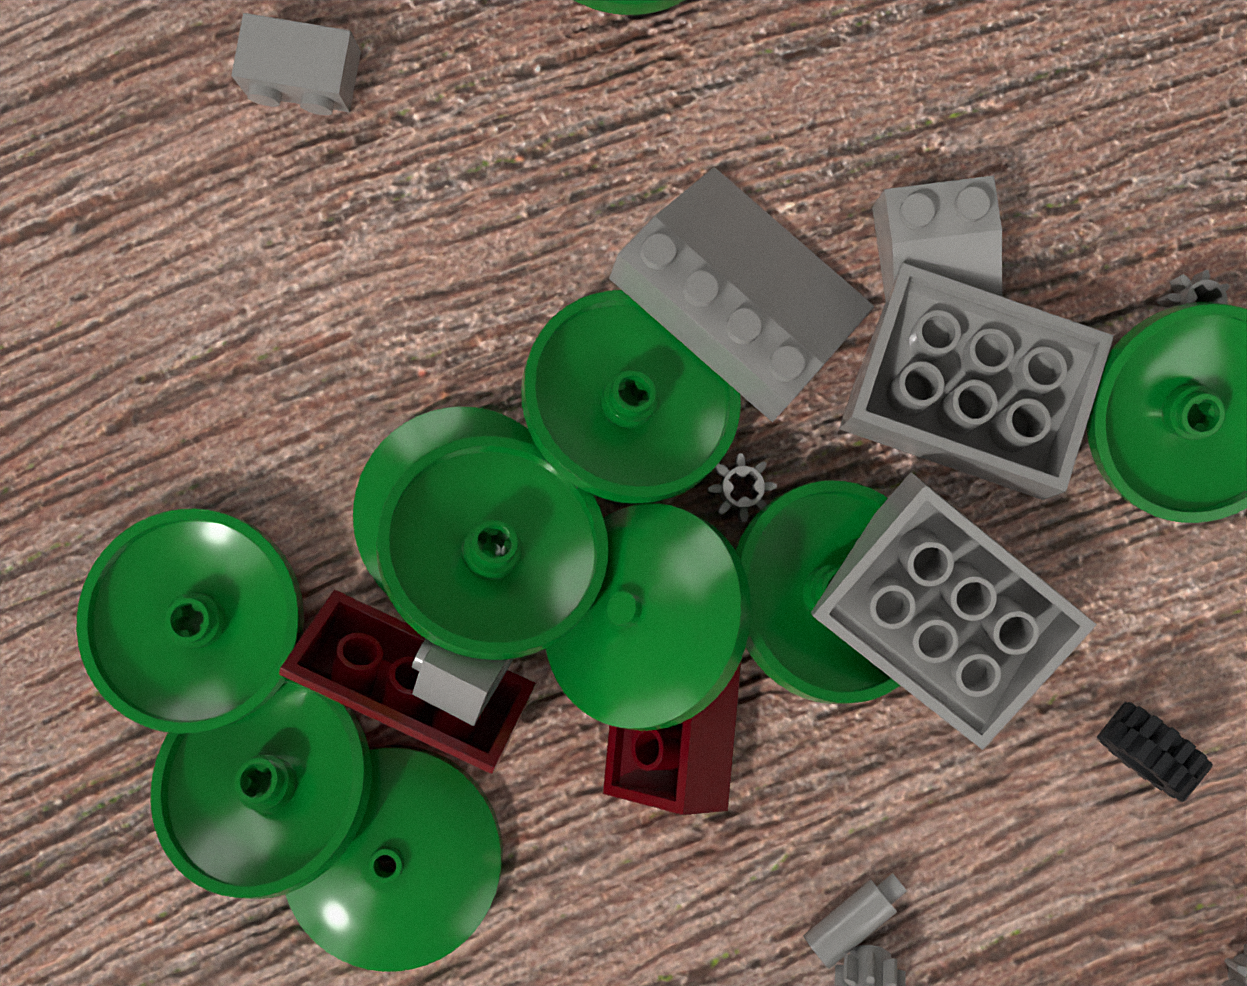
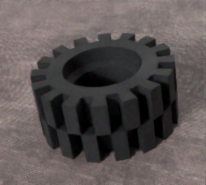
[1097,701,1213,802]

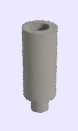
[803,873,907,969]

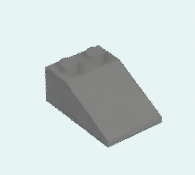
[872,175,1002,301]

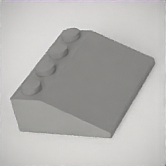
[609,167,874,422]
[839,263,1114,500]
[811,472,1097,750]

